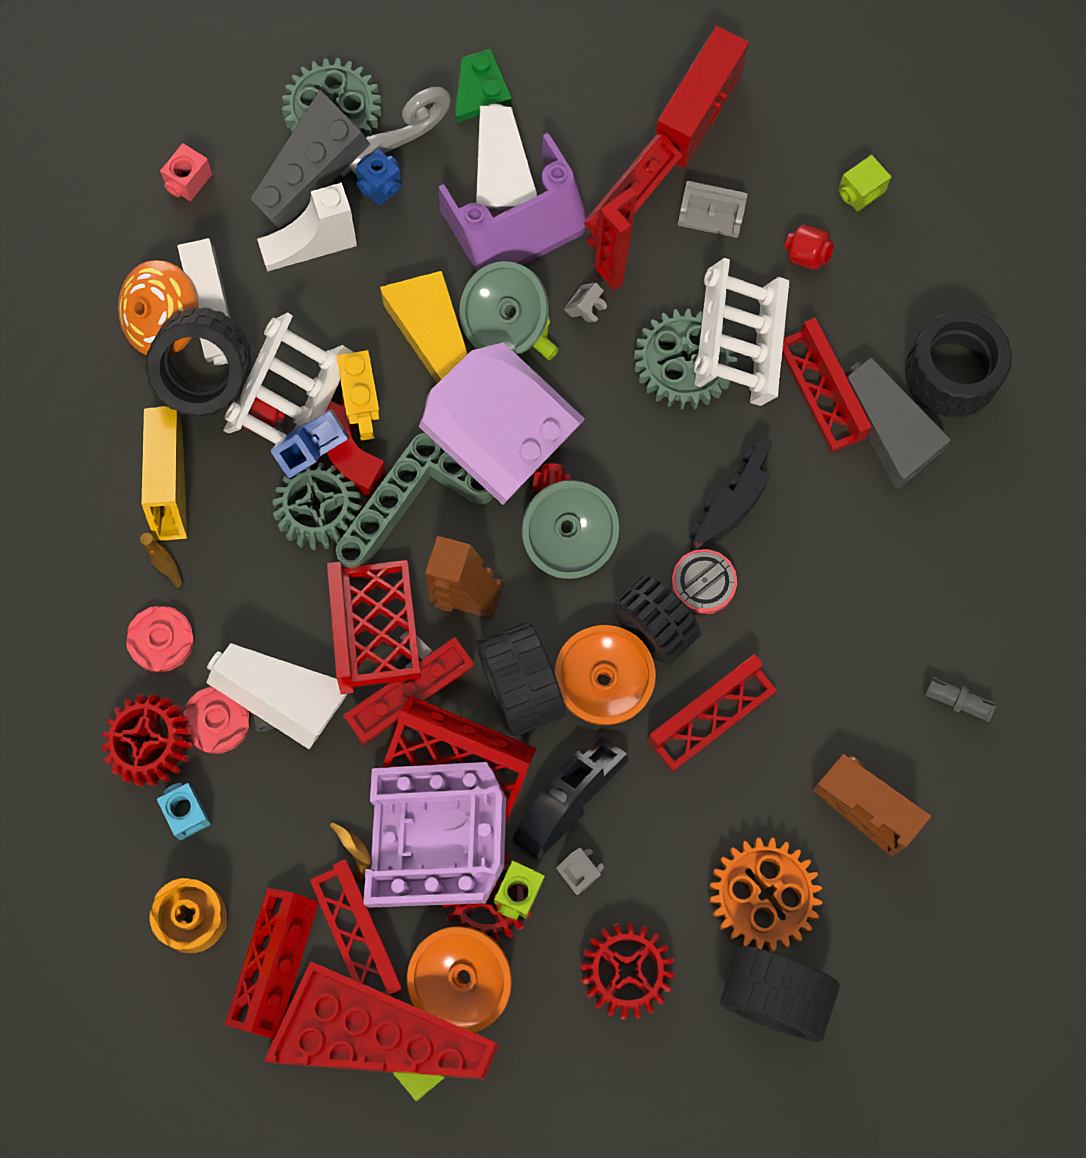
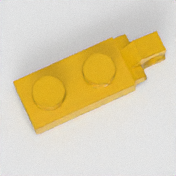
[336,350,380,441]

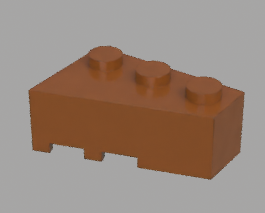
[425,535,504,619]

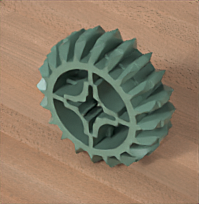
[272,462,362,550]

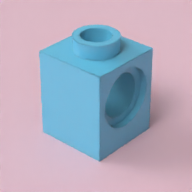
[157,783,211,841]

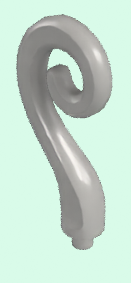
[341,87,451,177]

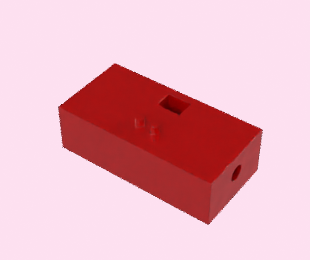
[656,26,749,168]

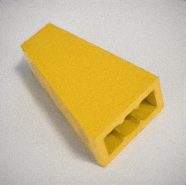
[380,271,468,384]
[141,406,187,541]

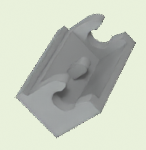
[677,181,748,238]

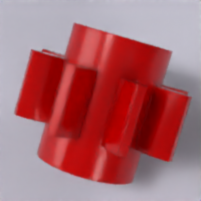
[532,463,572,492]

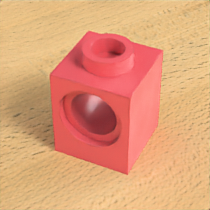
[160,143,212,202]

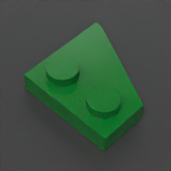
[455,49,512,123]

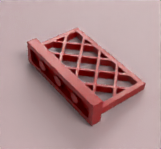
[327,560,421,694]
[382,696,537,824]

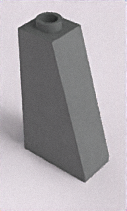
[845,358,951,490]

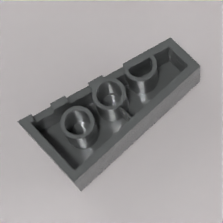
[250,90,371,230]

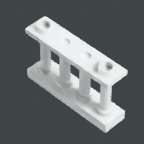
[694,258,789,406]
[223,312,353,444]

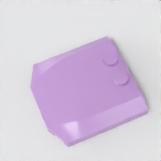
[419,342,585,505]
[364,762,506,907]

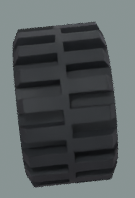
[612,576,701,665]

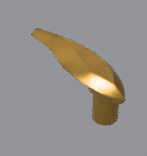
[140,533,182,588]
[329,823,372,880]

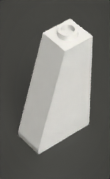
[476,104,537,218]
[177,238,231,365]
[206,644,347,750]

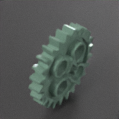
[282,58,382,137]
[633,309,738,409]

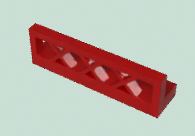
[583,132,682,248]
[594,187,637,291]
[782,318,872,453]
[343,637,475,746]
[648,654,777,773]
[310,859,404,997]
[225,888,319,1039]

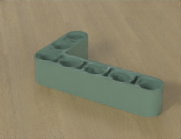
[336,433,493,568]

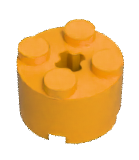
[149,878,227,953]

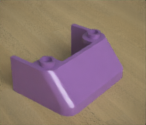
[438,133,587,271]

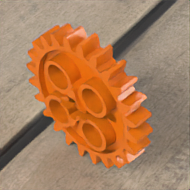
[709,838,822,952]

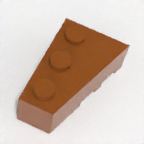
[813,754,932,857]

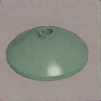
[459,261,549,355]
[521,480,619,579]

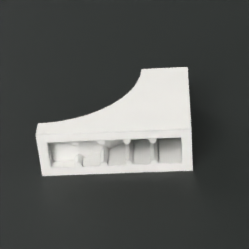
[257,183,357,272]

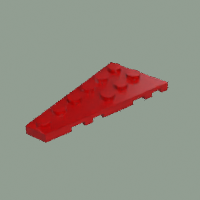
[264,961,499,1079]

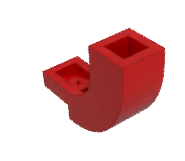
[326,397,386,499]

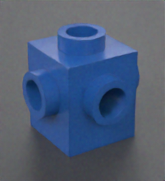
[355,149,402,206]

